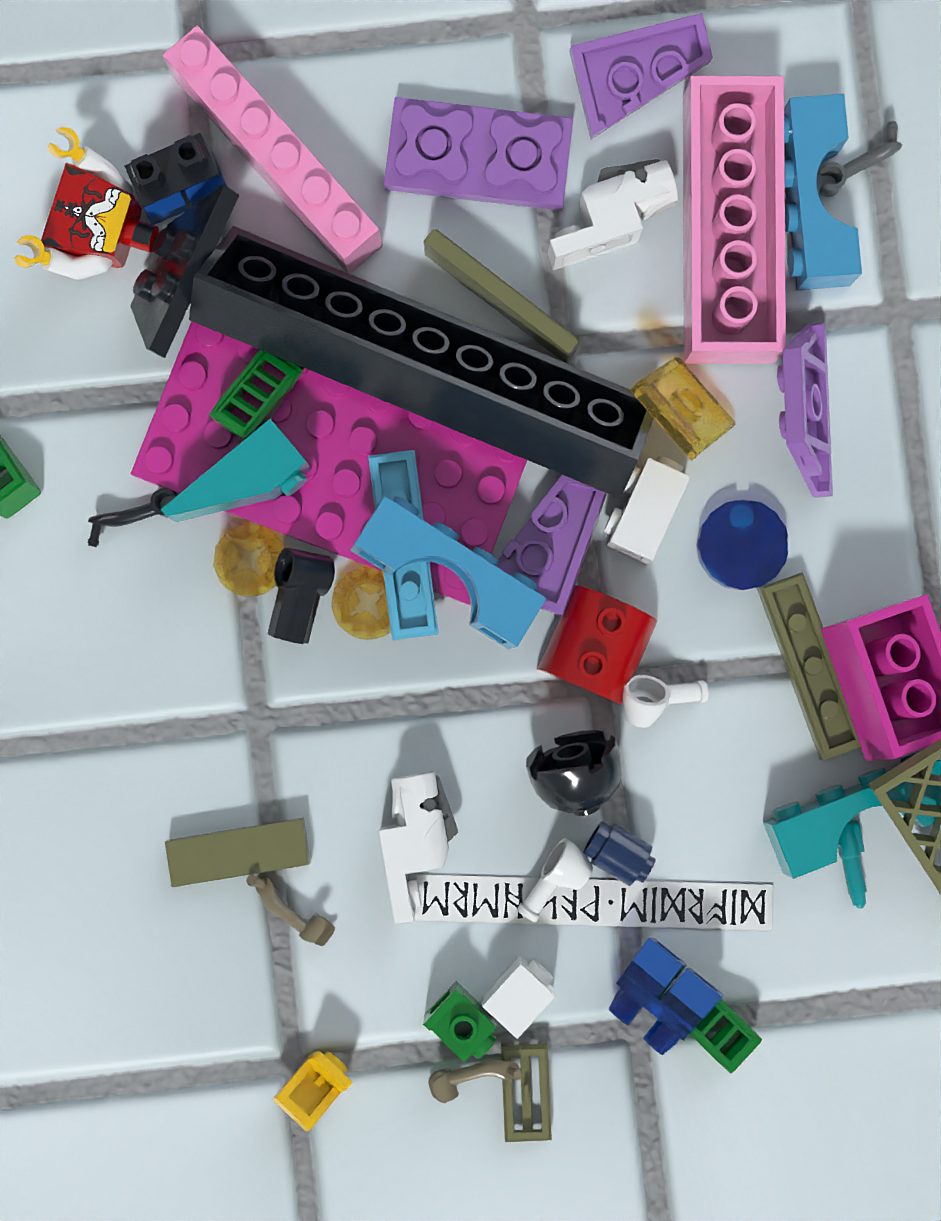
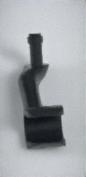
[87,488,177,547]

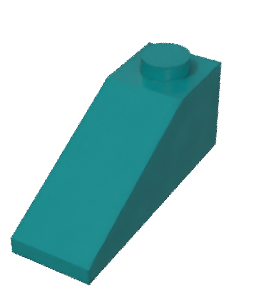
[161,419,312,522]

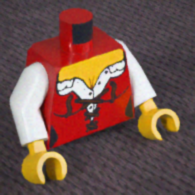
[14,127,159,280]

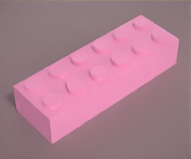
[683,76,786,364]

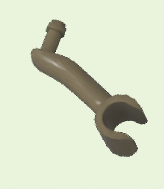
[246,874,335,946]
[428,1060,523,1103]

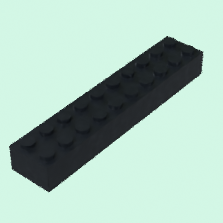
[189,226,660,498]

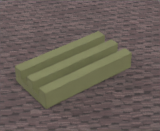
[501,1041,552,1142]

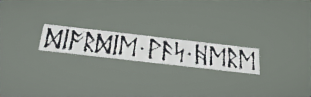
[414,874,773,931]

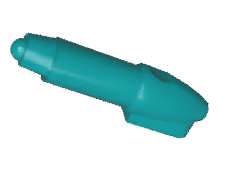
[838,821,867,909]

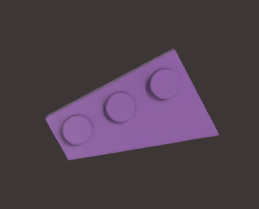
[569,13,713,140]

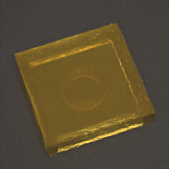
[630,357,736,461]

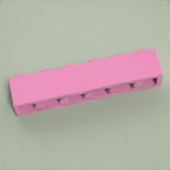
[163,25,382,274]

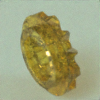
[213,523,284,597]
[331,566,391,640]

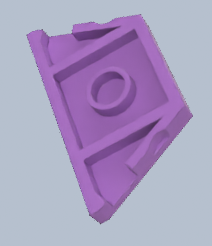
[777,322,833,498]

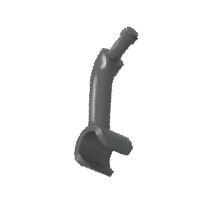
[819,121,902,197]

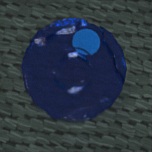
[696,500,789,591]

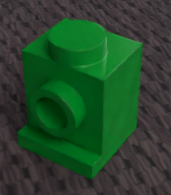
[423,981,497,1062]

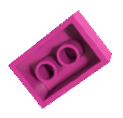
[820,594,941,761]

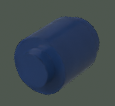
[583,821,656,886]

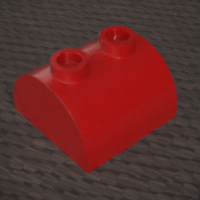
[537,585,658,706]

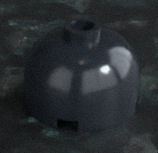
[526,730,622,816]

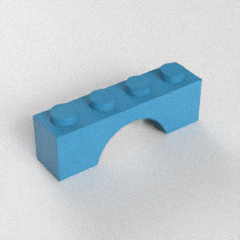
[784,94,862,291]
[350,496,546,649]

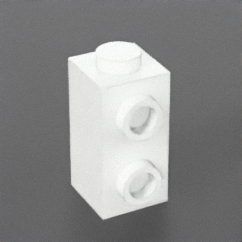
[603,456,691,565]

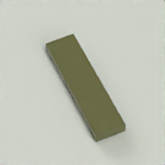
[423,229,579,363]
[757,572,861,761]

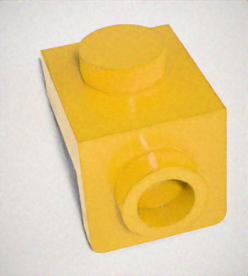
[272,1051,353,1132]

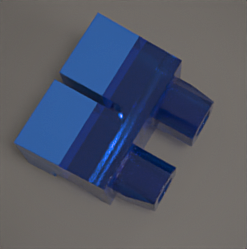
[608,937,725,1055]

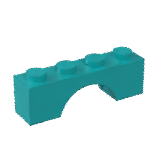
[763,753,941,879]

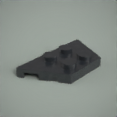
[130,185,239,358]

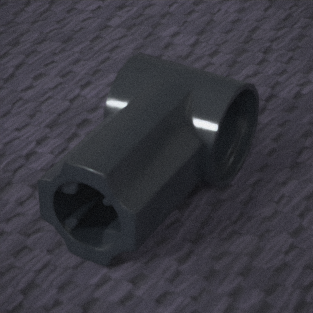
[267,548,335,644]

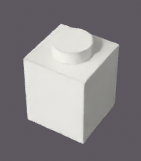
[482,956,556,1039]

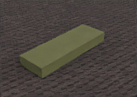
[165,817,311,887]

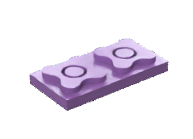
[384,97,573,211]

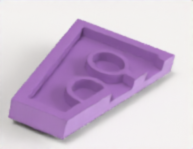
[497,475,607,616]

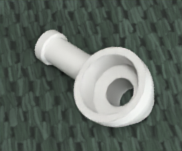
[623,675,709,728]
[517,838,593,922]

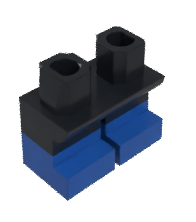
[124,133,228,225]

